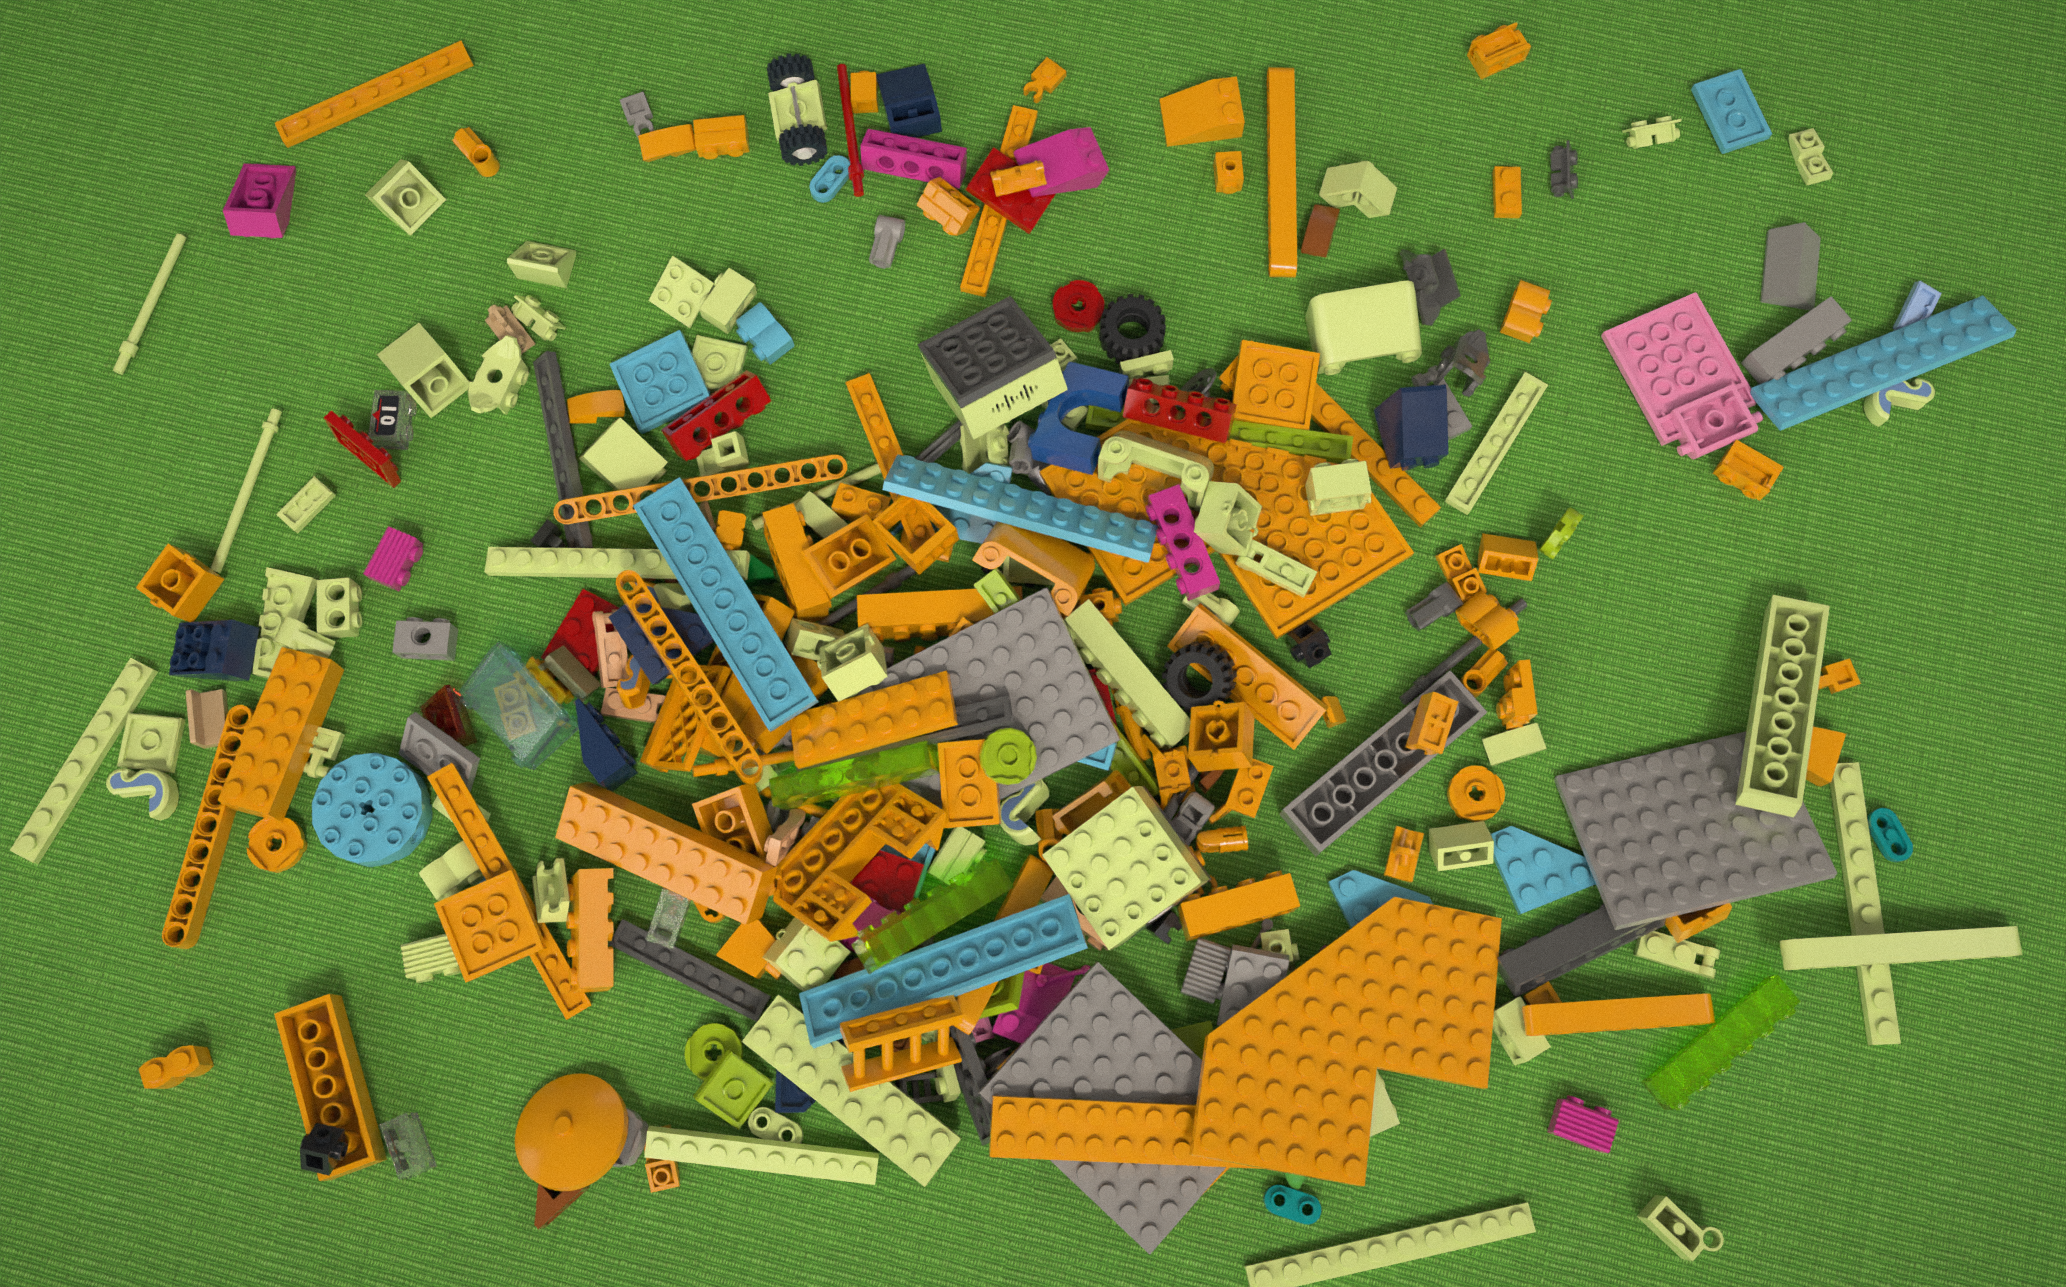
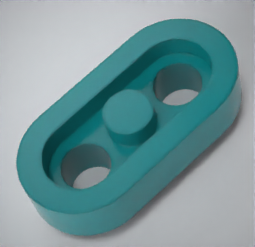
[1867,808,1913,862]
[1263,1185,1321,1224]

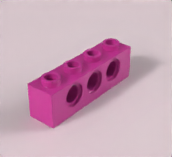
[861,129,967,188]
[1145,484,1220,601]

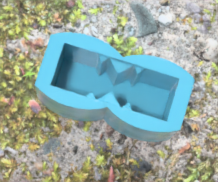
[736,302,794,365]

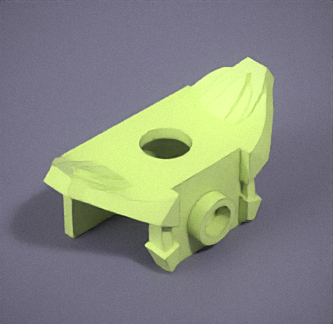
[468,335,529,415]
[960,424,1010,474]

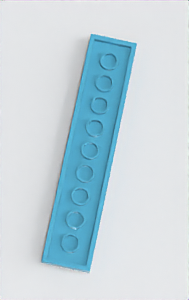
[1750,296,2017,431]
[883,454,1158,563]
[633,477,818,732]
[799,894,1088,1048]

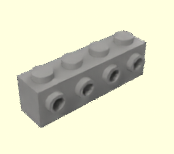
[1741,296,1852,385]

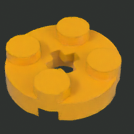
[1447,766,1505,822]
[247,818,308,873]

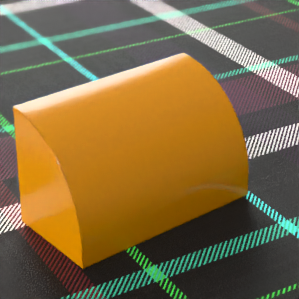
[1477,533,1538,581]

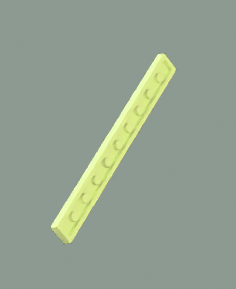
[484,547,750,580]
[1830,762,1901,1045]
[1244,1202,1536,1287]

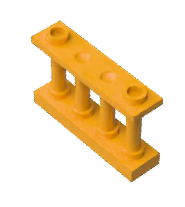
[840,995,963,1092]

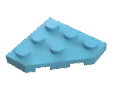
[930,462,1013,543]
[1491,826,1596,915]
[1328,870,1433,929]

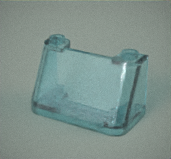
[459,641,579,770]

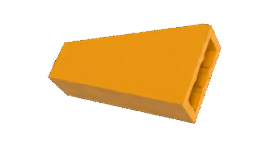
[739,647,829,754]

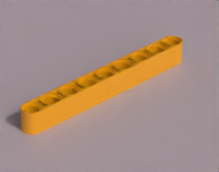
[1267,67,1297,278]
[616,570,763,784]
[162,705,255,949]

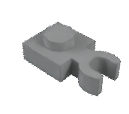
[620,92,655,139]

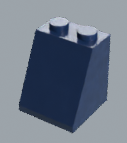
[1374,384,1449,471]

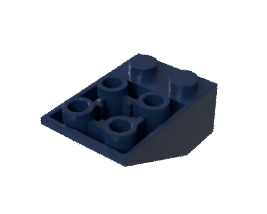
[876,64,942,138]
[169,620,260,681]
[575,698,638,792]

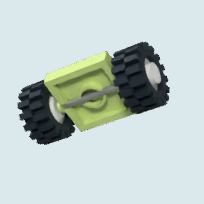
[767,53,827,166]

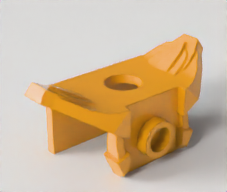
[1141,734,1196,810]
[1208,758,1274,824]

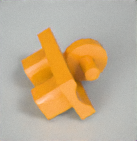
[1384,826,1424,883]

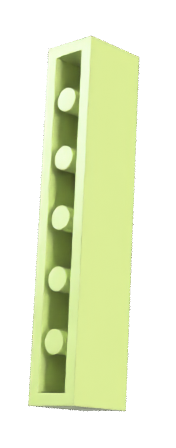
[1064,599,1190,751]

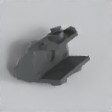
[1400,249,1461,326]
[1435,329,1490,397]

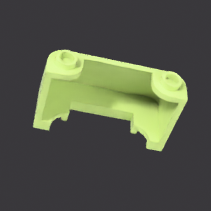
[1305,281,1422,375]
[1098,430,1214,512]

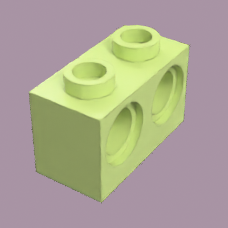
[317,577,362,639]
[784,618,846,661]

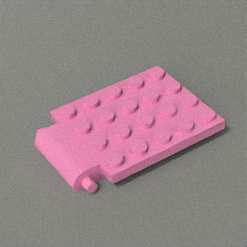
[1601,292,1763,459]

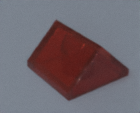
[420,684,477,747]

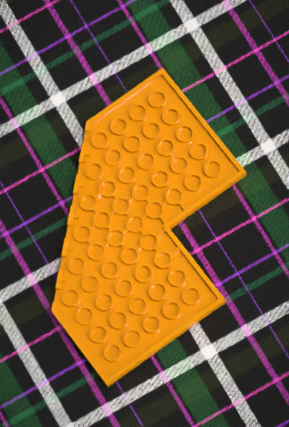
[1039,419,1414,639]
[1190,897,1502,1187]

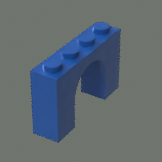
[1028,361,1129,475]

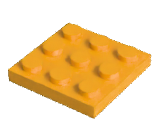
[1231,340,1320,430]
[434,869,547,983]

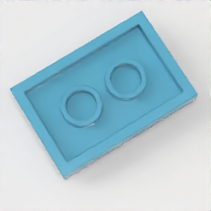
[1691,69,1772,154]

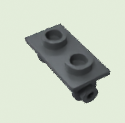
[1550,140,1578,199]

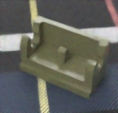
[538,645,601,706]

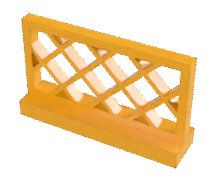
[640,665,731,773]

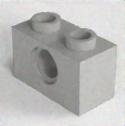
[392,617,458,661]

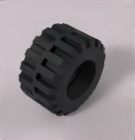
[1099,294,1166,365]
[1162,641,1237,713]

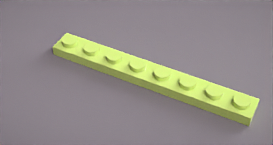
[10,658,158,864]
[645,1126,879,1185]

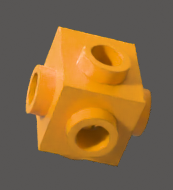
[1080,588,1122,626]

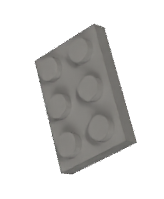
[399,712,480,792]
[1217,945,1289,1026]

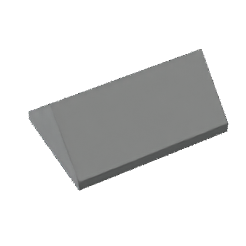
[1760,222,1821,310]

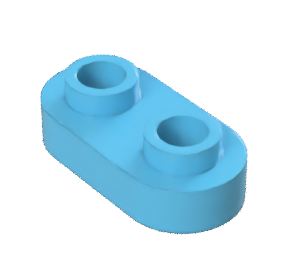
[809,155,850,203]

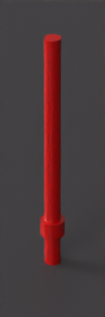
[837,64,864,197]

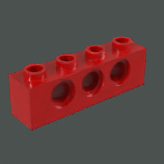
[661,370,771,461]
[1123,378,1237,444]

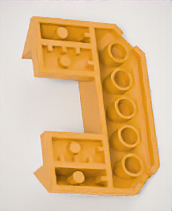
[773,777,947,942]

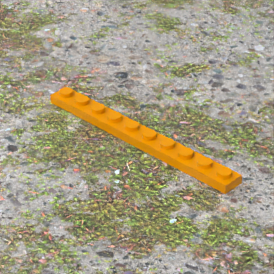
[427,763,592,1020]

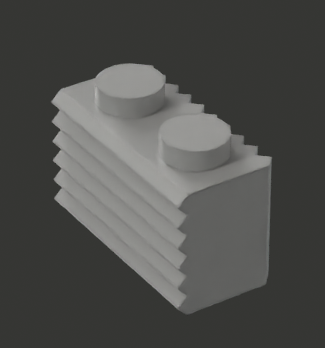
[1180,937,1231,1004]

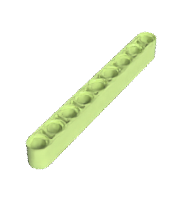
[1779,926,2023,970]

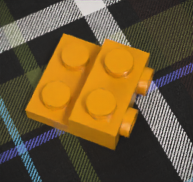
[1496,660,1538,730]

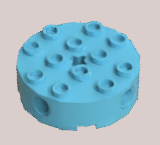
[312,753,432,867]

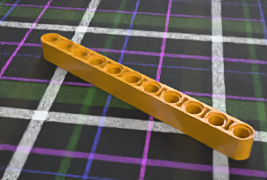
[554,454,847,524]

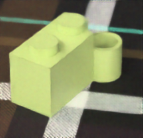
[1637,1195,1724,1261]

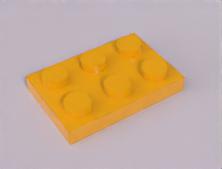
[938,739,1002,828]

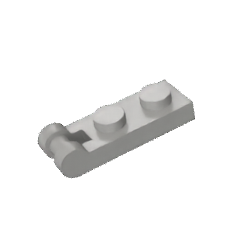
[1412,365,1472,441]

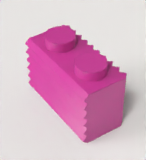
[363,526,423,592]
[1547,1095,1619,1153]

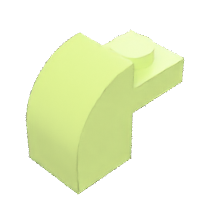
[697,431,749,476]

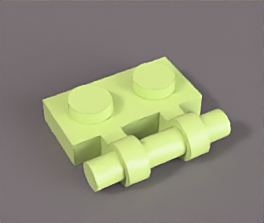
[303,727,345,778]

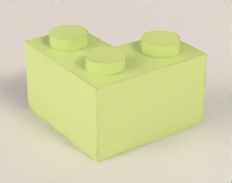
[1319,161,1397,218]

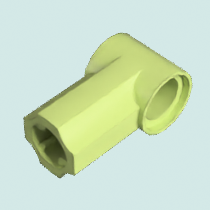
[1182,593,1240,627]
[273,617,335,658]

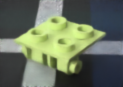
[648,256,714,328]

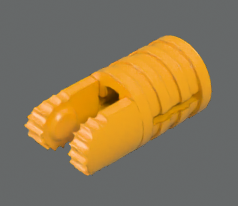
[1196,826,1248,853]

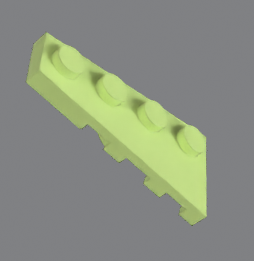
[252,567,317,679]

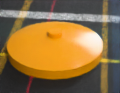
[515,1073,628,1191]

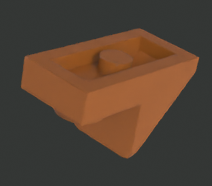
[534,1184,590,1229]

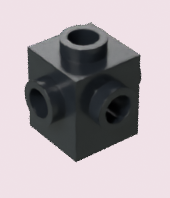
[1286,620,1332,669]
[300,1123,348,1176]

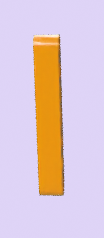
[952,854,1054,1035]
[1522,994,1716,1036]

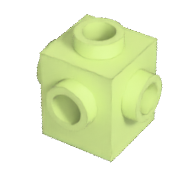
[1259,929,1300,975]

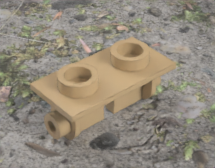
[485,305,535,354]

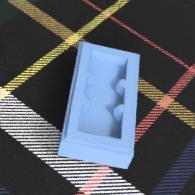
[1893,281,1941,330]

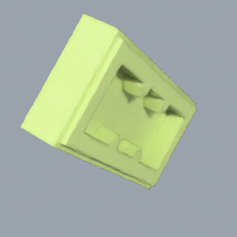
[276,476,336,533]

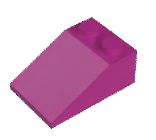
[1014,127,1109,197]
[223,163,296,238]
[992,963,1075,1044]

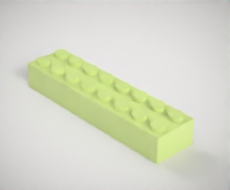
[1735,595,1830,817]
[742,995,962,1187]

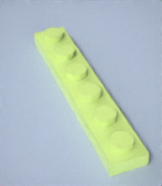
[1444,372,1548,515]

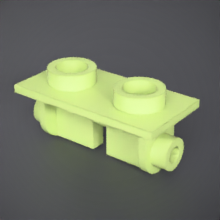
[1622,116,1682,149]
[511,295,566,341]

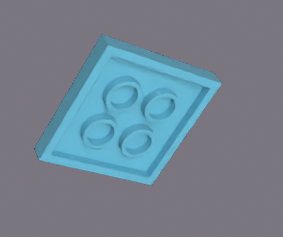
[610,330,710,434]

